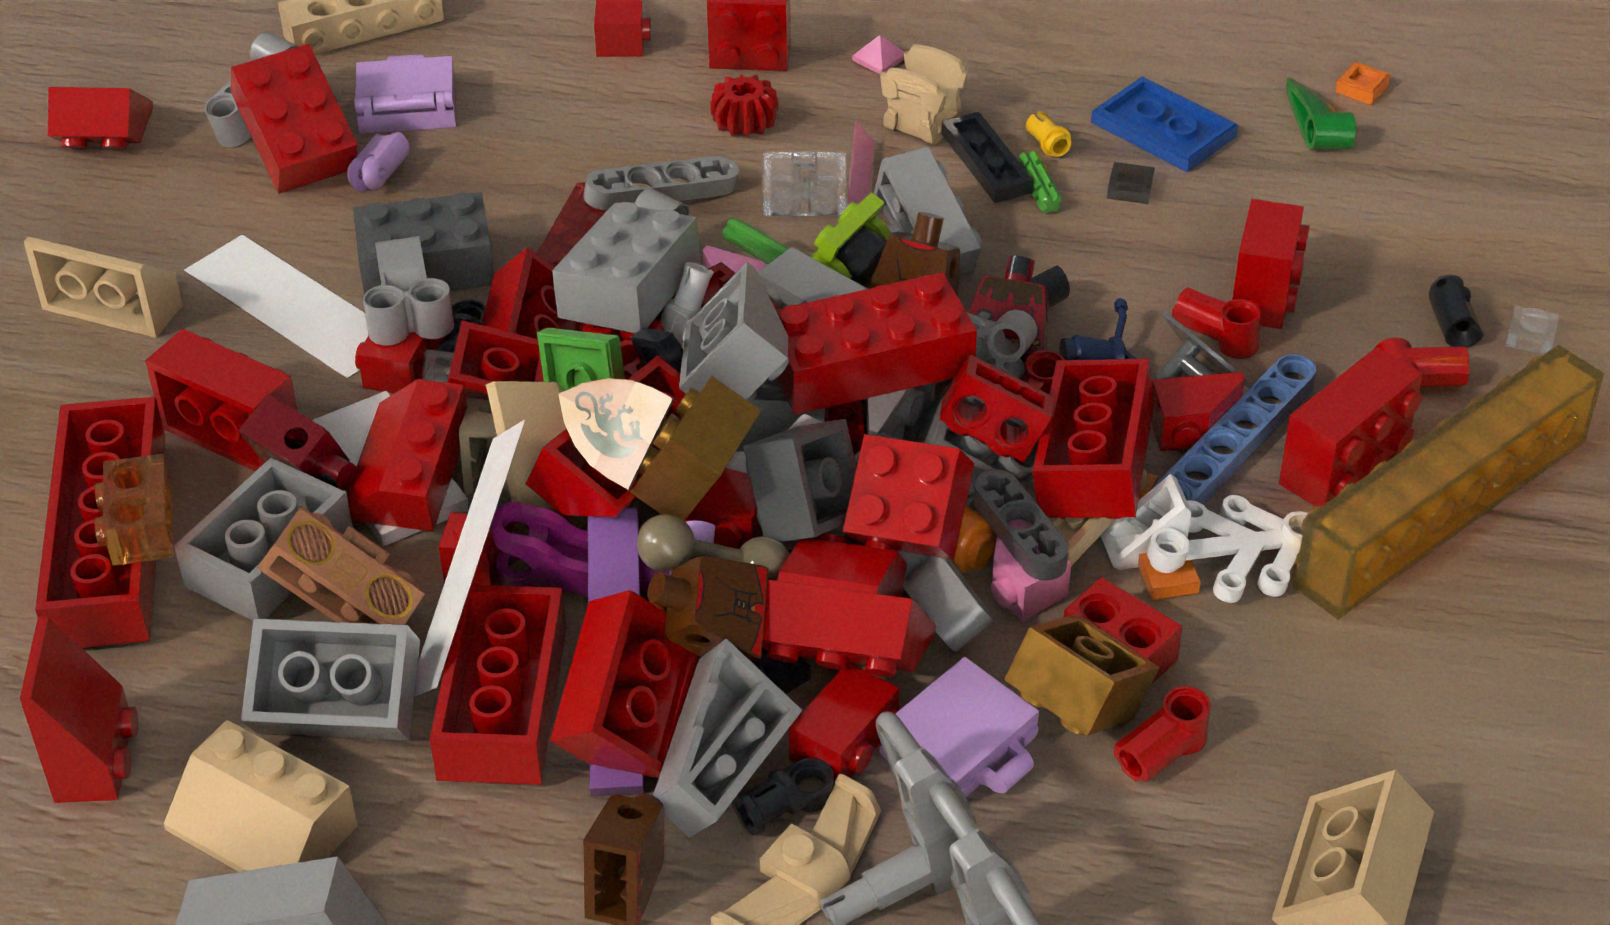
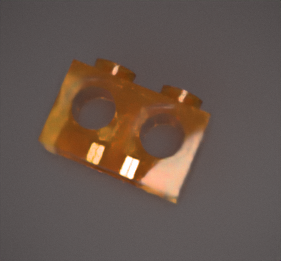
[95,454,174,566]

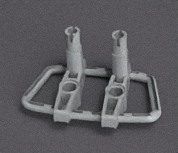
[818,711,1041,925]

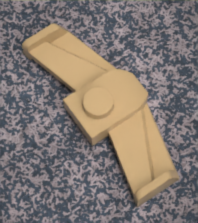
[711,774,882,925]

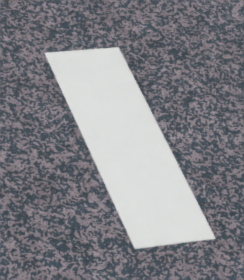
[184,235,368,378]
[414,419,525,697]

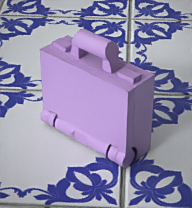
[354,54,456,134]
[879,657,1039,797]

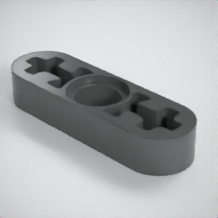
[974,469,1069,580]

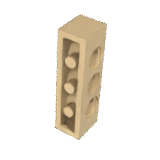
[278,0,444,54]

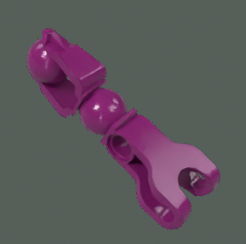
[490,502,670,613]

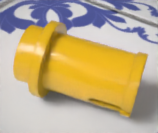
[1026,111,1071,157]

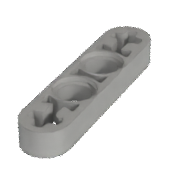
[583,156,739,210]

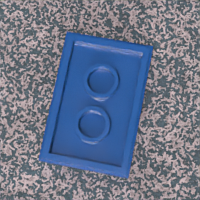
[1091,76,1238,172]

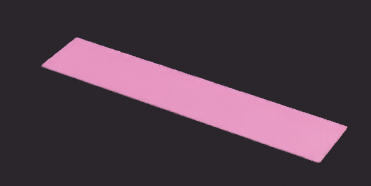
[847,120,875,206]

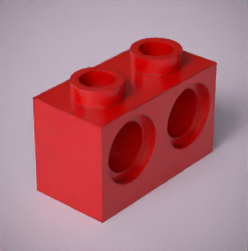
[939,354,1053,463]
[1064,577,1183,685]

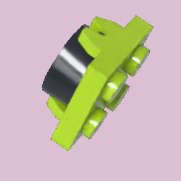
[810,192,892,286]

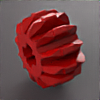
[710,74,779,138]

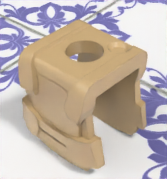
[880,44,968,145]

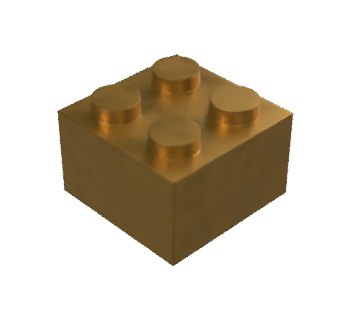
[630,376,761,520]
[1004,614,1160,736]

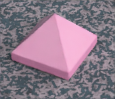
[852,35,905,74]

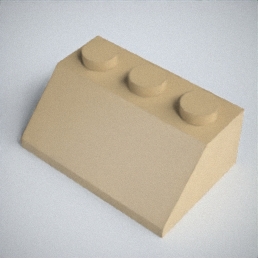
[23,236,183,338]
[486,381,588,531]
[164,720,358,872]
[1272,769,1434,925]

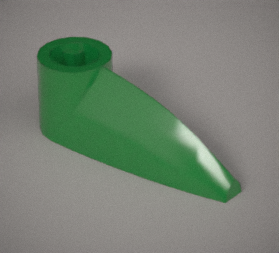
[1286,78,1356,150]

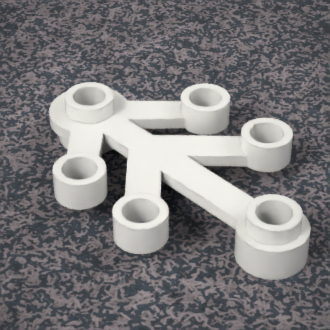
[1147,495,1324,603]

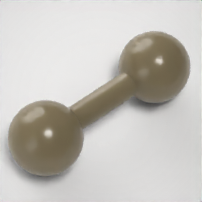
[637,514,790,581]

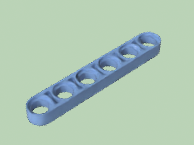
[1153,354,1316,517]

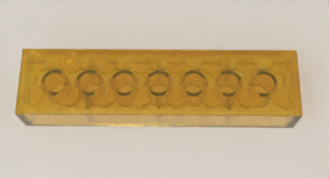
[1293,345,1604,620]

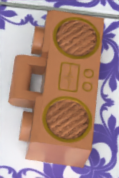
[257,506,426,625]

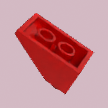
[20,617,138,803]

